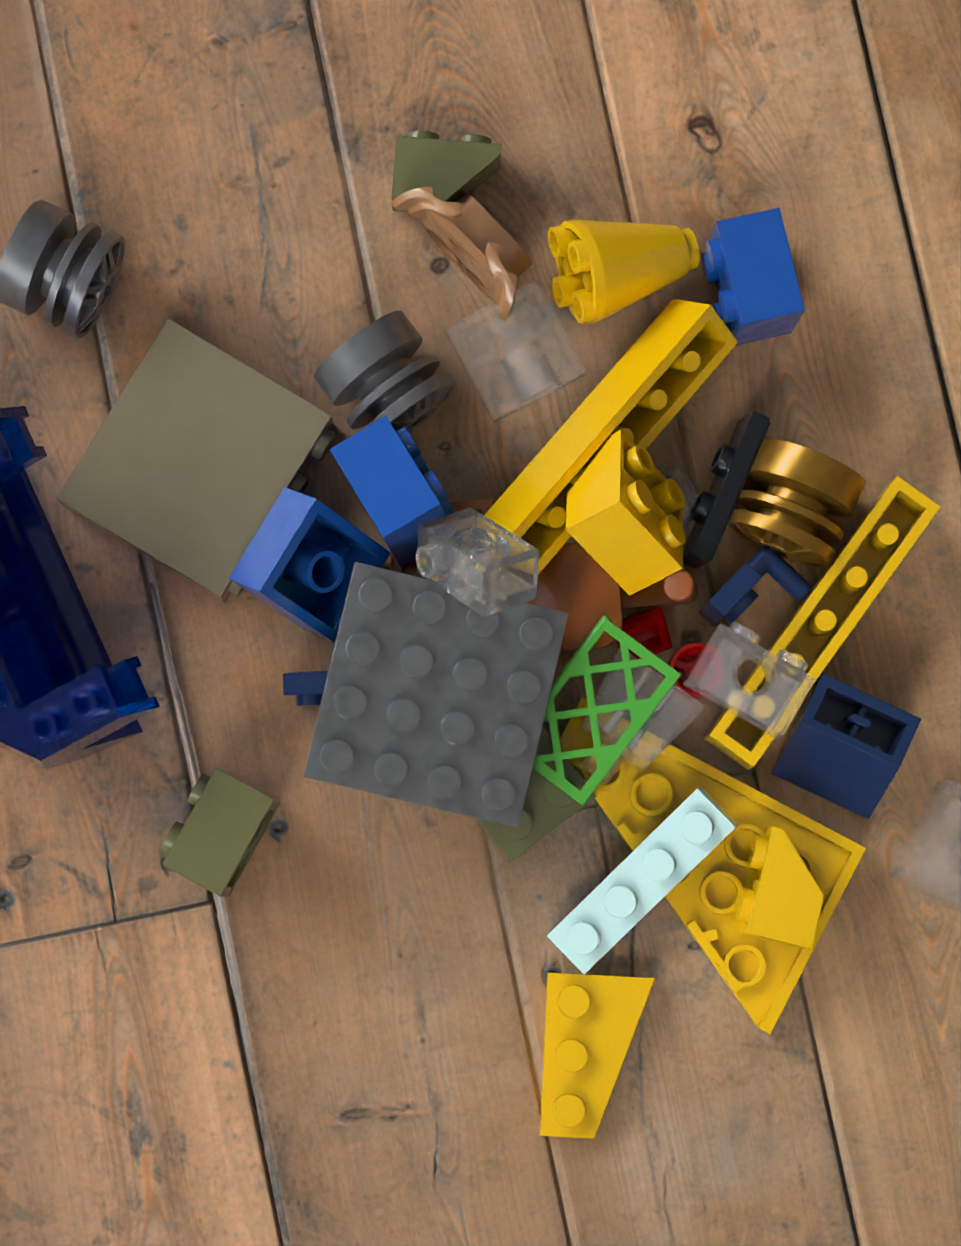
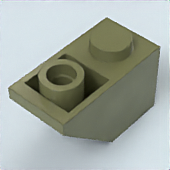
[392,130,502,212]

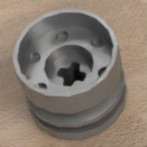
[0,199,126,339]
[313,310,456,432]

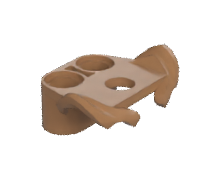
[392,187,532,321]

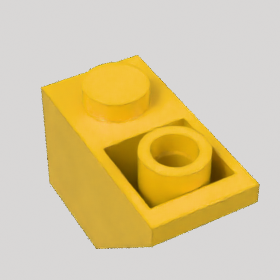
[736,826,824,949]

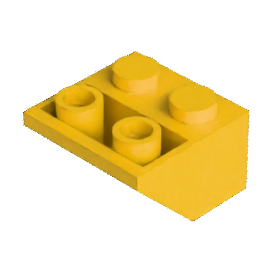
[566,430,686,596]

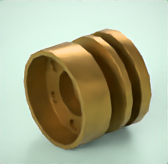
[727,439,866,568]

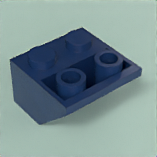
[771,673,921,819]

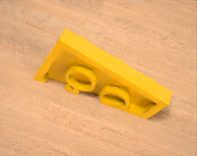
[540,972,655,1139]

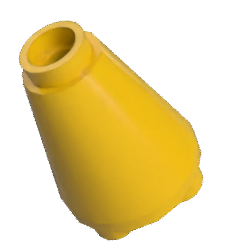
[548,219,700,325]

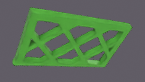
[533,615,681,806]

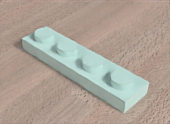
[547,786,738,974]

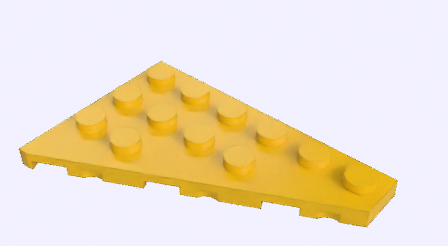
[560,697,866,1034]

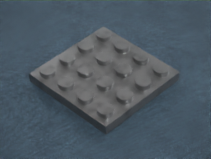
[303,562,569,827]

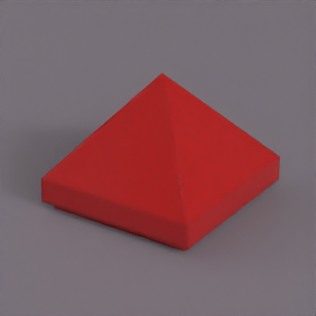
[615,607,673,661]

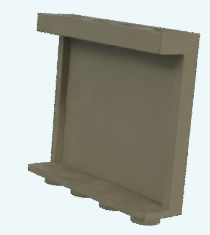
[56,318,336,602]

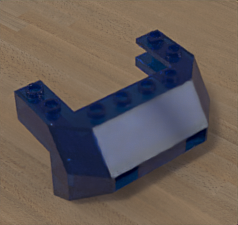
[0,406,160,769]

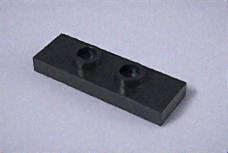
[683,410,771,568]

